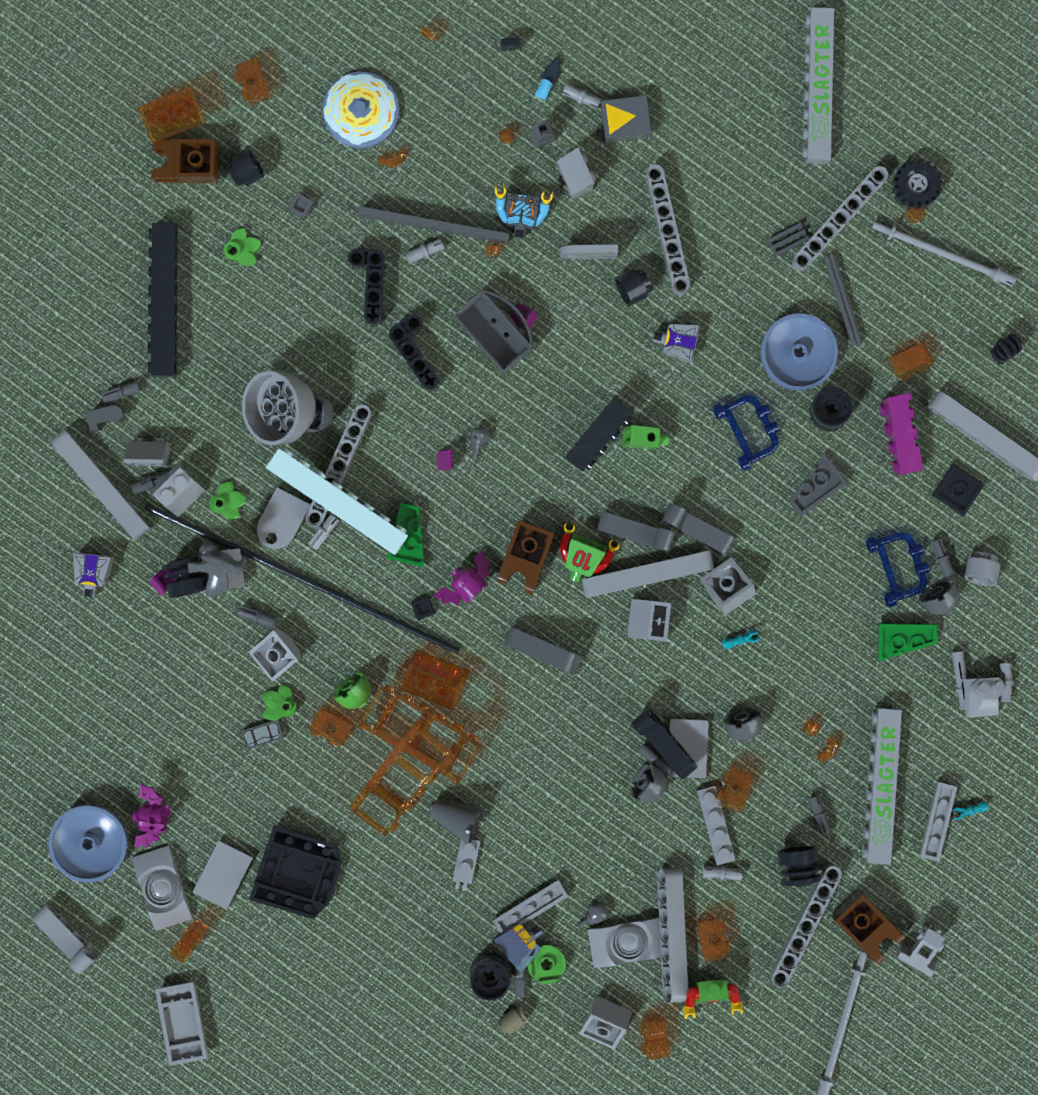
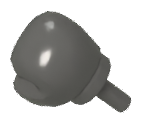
[470,427,491,460]
[578,901,609,928]

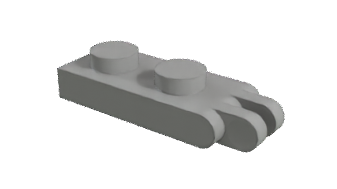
[453,839,480,891]

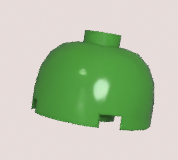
[332,671,371,709]

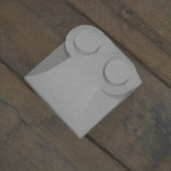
[248,628,301,682]
[964,677,1005,718]

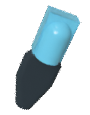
[535,58,561,100]

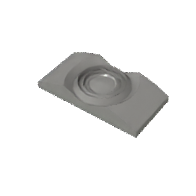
[132,845,193,931]
[587,917,661,968]
[155,981,208,1066]

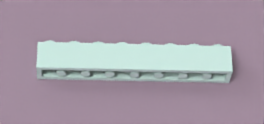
[266,448,408,555]

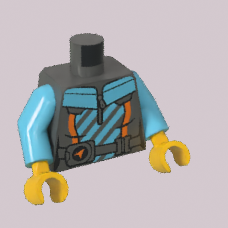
[494,185,554,240]

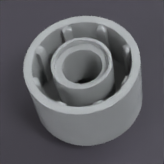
[964,552,1001,586]

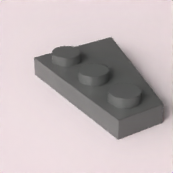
[789,453,847,518]

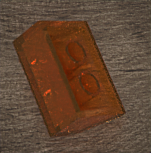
[138,87,206,143]
[401,650,470,710]

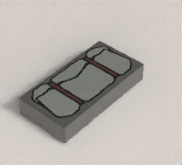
[241,720,284,749]

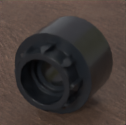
[227,148,265,187]
[615,268,652,307]

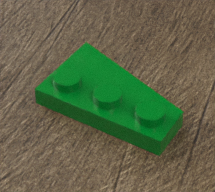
[387,503,424,568]
[877,623,937,662]

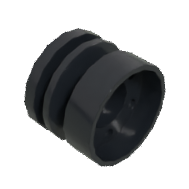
[809,387,853,432]
[162,557,207,598]
[777,846,822,887]
[469,952,511,1001]

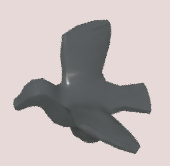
[188,542,246,597]

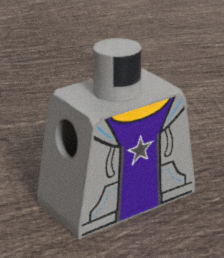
[653,324,700,364]
[73,553,114,597]

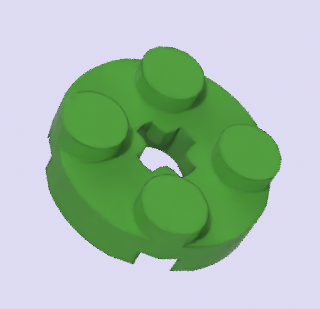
[527,944,566,984]

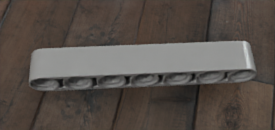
[646,164,690,296]
[792,166,888,271]
[928,391,1038,482]
[306,404,372,528]
[50,429,151,541]
[582,551,715,598]
[770,864,842,988]
[657,867,688,1003]

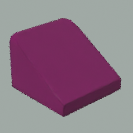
[510,303,538,330]
[437,450,452,471]
[149,570,174,596]

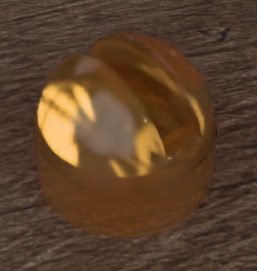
[499,128,513,144]
[486,245,501,259]
[802,719,819,736]

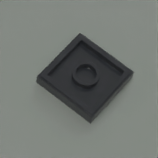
[931,464,985,517]

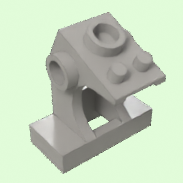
[897,922,946,977]

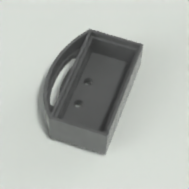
[453,290,533,375]

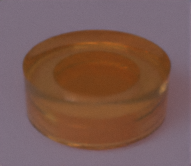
[420,26,440,42]
[905,208,925,224]

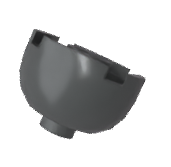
[306,394,334,432]
[919,579,959,615]
[723,707,763,743]
[630,763,667,803]

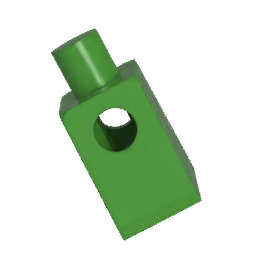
[622,425,669,449]

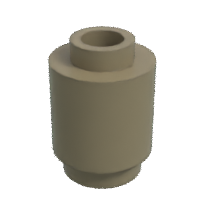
[498,1007,528,1035]

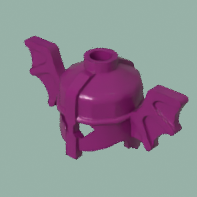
[433,551,491,606]
[132,783,171,848]

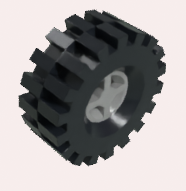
[891,159,943,211]

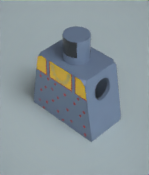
[494,924,543,973]

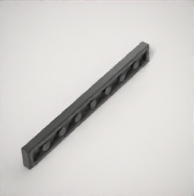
[358,206,510,244]

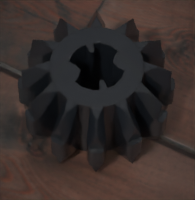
[990,334,1024,365]

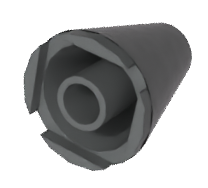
[429,799,485,844]

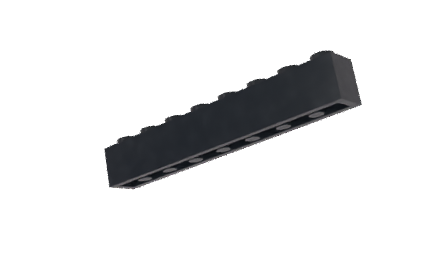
[147,223,178,378]

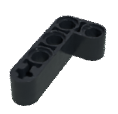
[348,249,385,327]
[389,314,439,392]
[631,709,698,780]

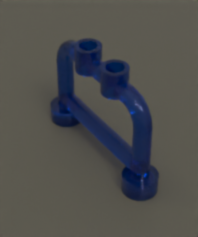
[712,395,779,472]
[865,532,930,608]

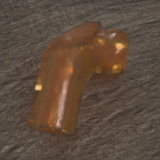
[378,149,405,168]
[816,737,840,763]

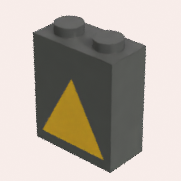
[600,95,654,143]

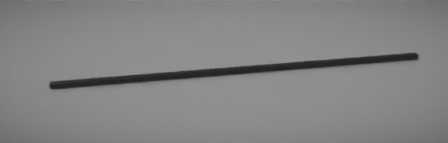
[145,504,460,655]

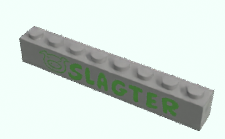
[802,8,834,164]
[862,708,902,865]

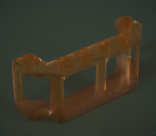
[357,684,482,785]
[348,719,456,837]

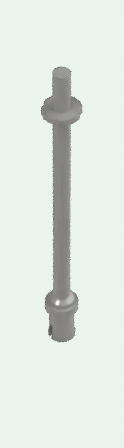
[872,221,1017,287]
[817,951,867,1095]

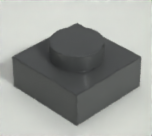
[288,192,314,219]

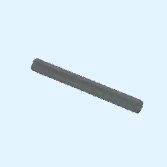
[824,254,862,346]

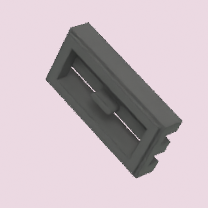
[767,222,809,258]

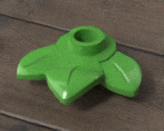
[224,228,261,266]
[209,481,247,520]
[262,684,297,721]

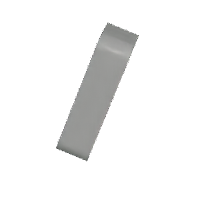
[32,903,99,974]

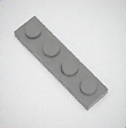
[919,782,957,862]
[696,785,736,865]
[493,879,568,935]

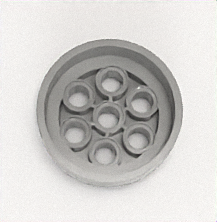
[242,370,316,445]

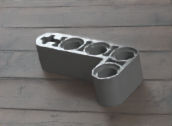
[661,503,735,556]
[597,512,675,552]
[504,627,583,675]

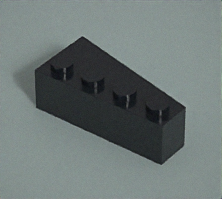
[565,395,634,472]

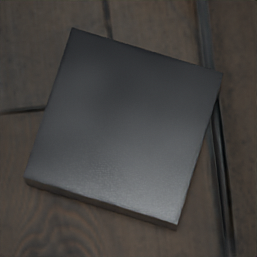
[501,37,520,51]
[411,596,436,621]

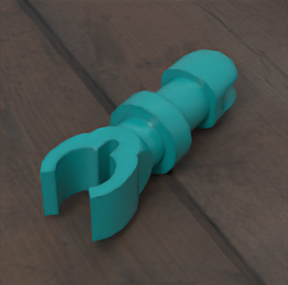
[722,628,760,649]
[951,802,989,820]

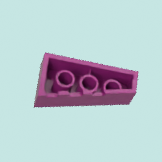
[879,393,923,476]

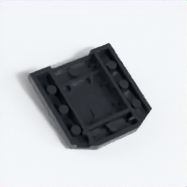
[249,825,341,919]

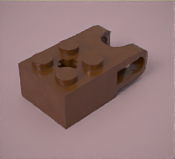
[151,139,220,183]
[497,520,556,595]
[831,889,906,964]

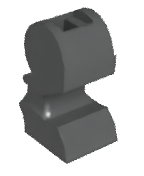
[530,120,556,149]

